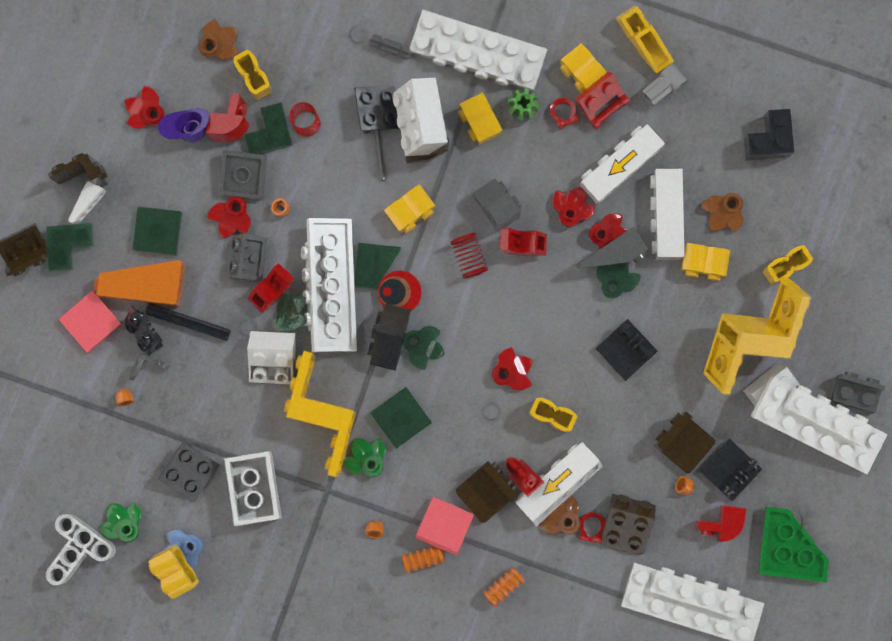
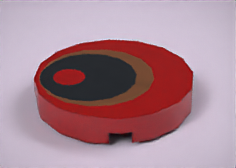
[378,270,422,311]

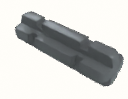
[370,34,412,60]

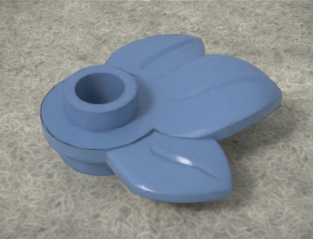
[165,530,203,569]

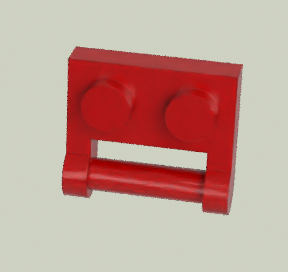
[575,71,630,130]

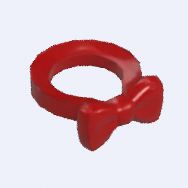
[550,98,579,130]
[579,512,605,543]

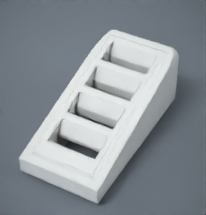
[68,181,106,226]

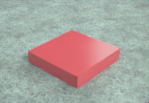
[59,290,122,353]
[415,497,474,556]

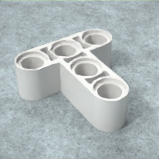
[46,514,116,585]

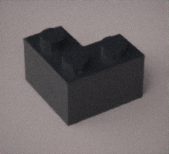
[744,109,794,160]
[368,304,411,371]

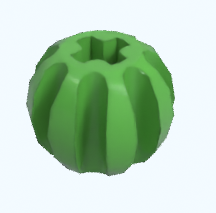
[507,88,540,121]

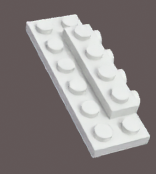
[410,10,547,92]
[301,218,357,352]
[751,376,888,474]
[621,563,764,641]

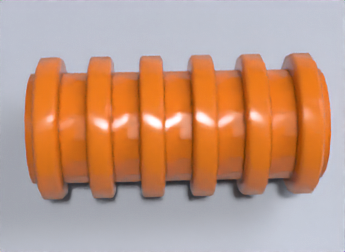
[402,546,445,574]
[483,567,525,607]

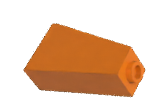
[94,260,185,307]

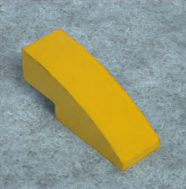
[615,6,674,74]

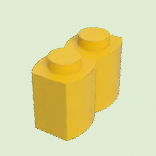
[560,43,607,93]
[234,50,272,101]
[457,92,503,146]
[384,184,436,233]
[681,243,730,281]
[763,245,813,285]
[529,398,578,432]
[149,544,199,599]

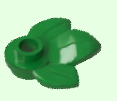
[343,438,386,477]
[100,503,142,542]

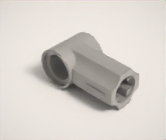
[641,64,687,106]

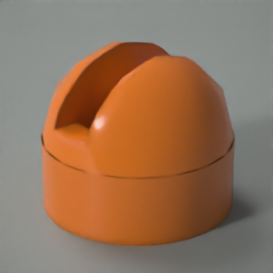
[271,198,291,217]
[115,389,134,407]
[675,476,695,495]
[365,520,384,539]

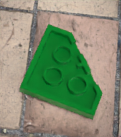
[758,506,829,583]

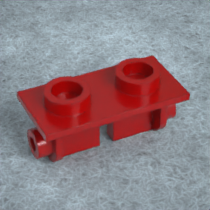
[505,457,544,497]

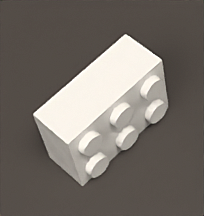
[393,78,448,156]
[224,451,282,526]

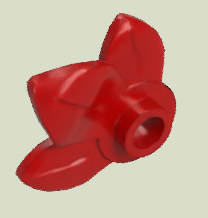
[124,86,165,129]
[552,187,595,227]
[207,196,251,238]
[589,213,627,249]
[492,347,533,390]

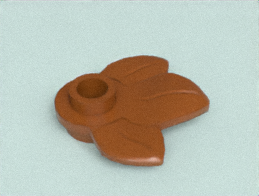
[199,19,239,60]
[701,193,744,232]
[539,496,580,535]

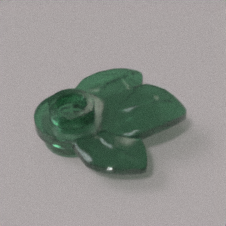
[596,263,641,299]
[273,293,307,333]
[403,326,445,370]

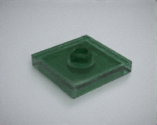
[132,207,183,256]
[370,387,432,449]

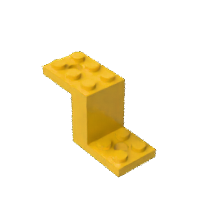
[703,278,811,394]
[284,351,356,477]

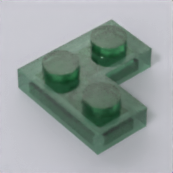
[245,103,293,154]
[47,223,94,271]

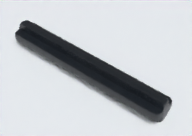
[145,303,231,341]

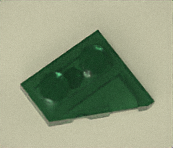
[354,243,401,290]

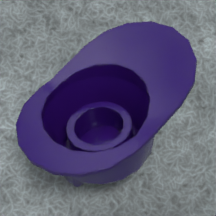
[158,107,209,143]

